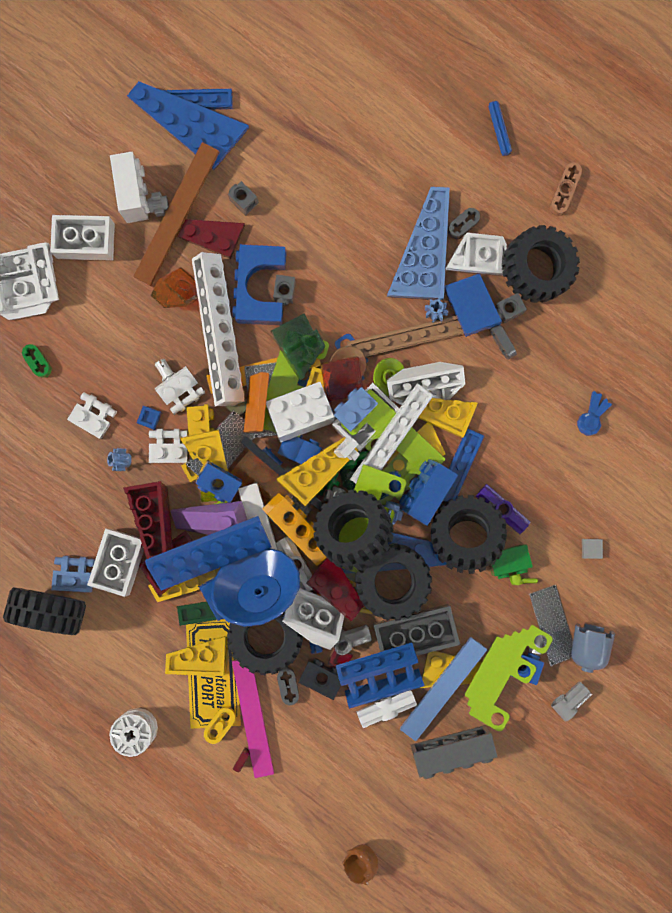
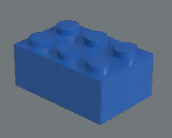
[399,459,458,525]

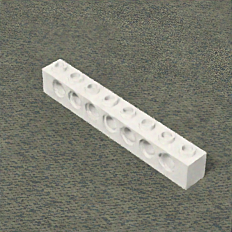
[192,252,245,406]

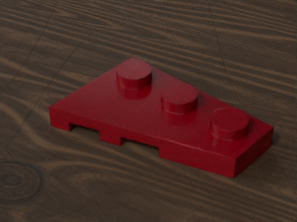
[178,219,245,259]

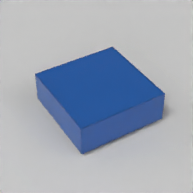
[137,406,162,430]

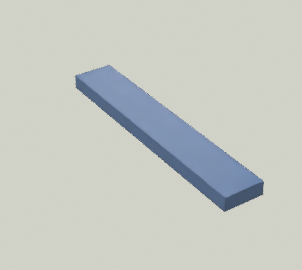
[400,637,487,741]

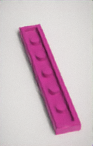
[232,660,274,778]

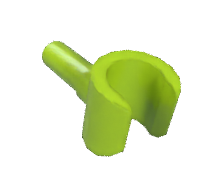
[509,574,538,585]

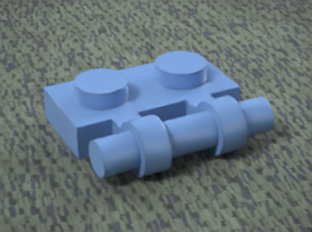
[51,555,95,592]

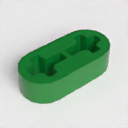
[22,344,52,378]

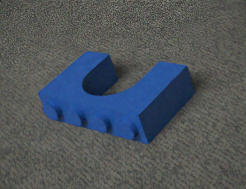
[232,244,286,326]

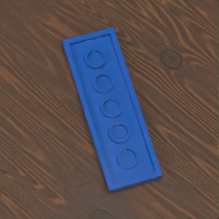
[145,516,271,590]

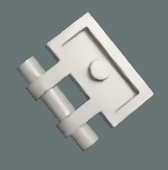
[155,366,205,415]
[67,392,117,439]
[149,429,188,463]

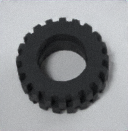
[502,225,580,303]
[313,490,394,570]
[431,495,507,574]
[355,543,432,621]
[3,587,86,635]
[227,612,303,675]

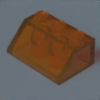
[231,450,289,517]

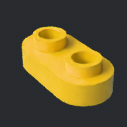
[204,707,236,744]

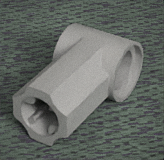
[334,625,372,655]
[551,681,592,721]

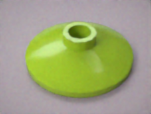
[373,358,404,396]

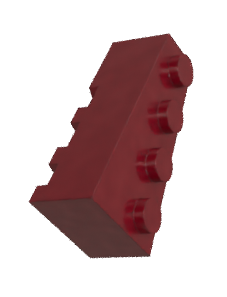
[123,481,173,559]

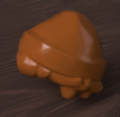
[343,844,378,885]

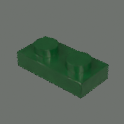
[177,601,217,626]

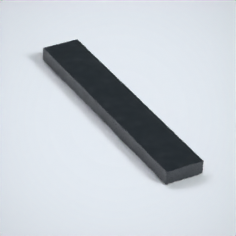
[240,437,323,511]

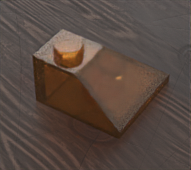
[151,267,198,308]

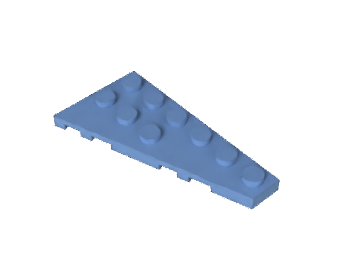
[387,187,450,300]

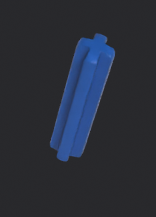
[488,101,512,156]

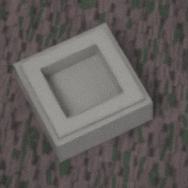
[582,539,603,559]

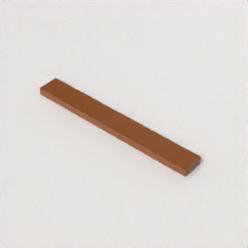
[133,142,220,286]

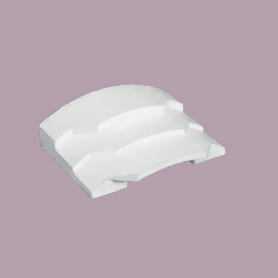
[0,242,59,320]

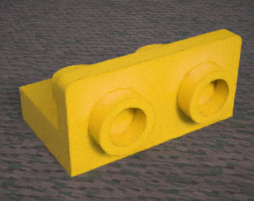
[187,404,215,436]

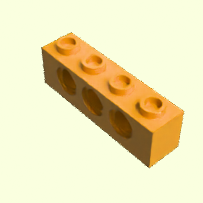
[262,493,326,566]

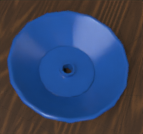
[211,548,300,627]

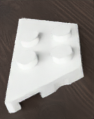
[446,233,507,276]

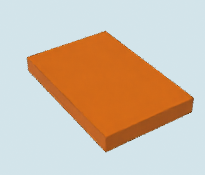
[243,372,269,433]

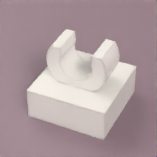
[334,438,360,461]

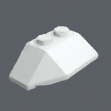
[387,362,465,405]

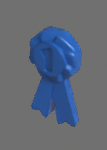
[577,391,612,436]

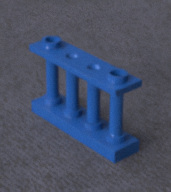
[336,643,424,709]

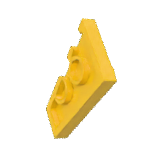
[418,398,478,438]
[180,429,228,487]
[165,636,226,676]

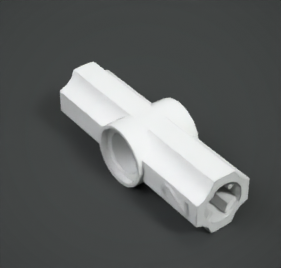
[276,537,313,592]
[356,690,417,728]

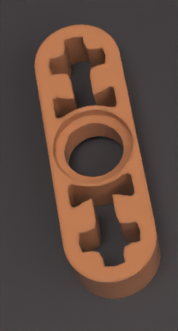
[550,162,582,216]

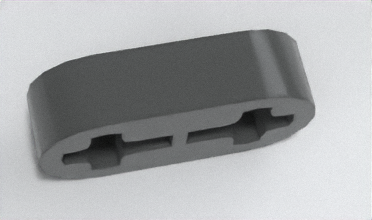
[448,208,480,239]
[490,325,517,360]
[277,667,299,705]

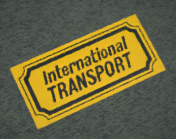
[186,619,241,729]

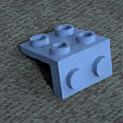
[334,387,378,432]

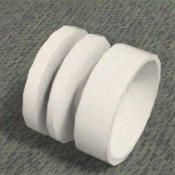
[109,708,158,757]

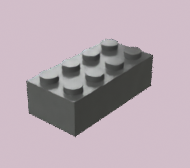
[373,604,460,656]
[410,725,498,779]

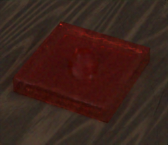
[321,356,363,402]

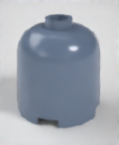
[571,623,615,673]

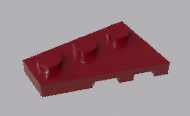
[306,558,364,621]

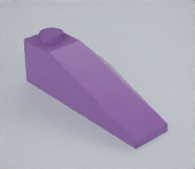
[171,501,247,535]

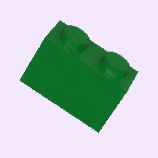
[490,544,533,579]

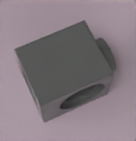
[228,181,259,216]
[273,275,296,306]
[495,293,527,324]

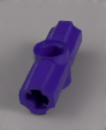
[475,484,531,535]

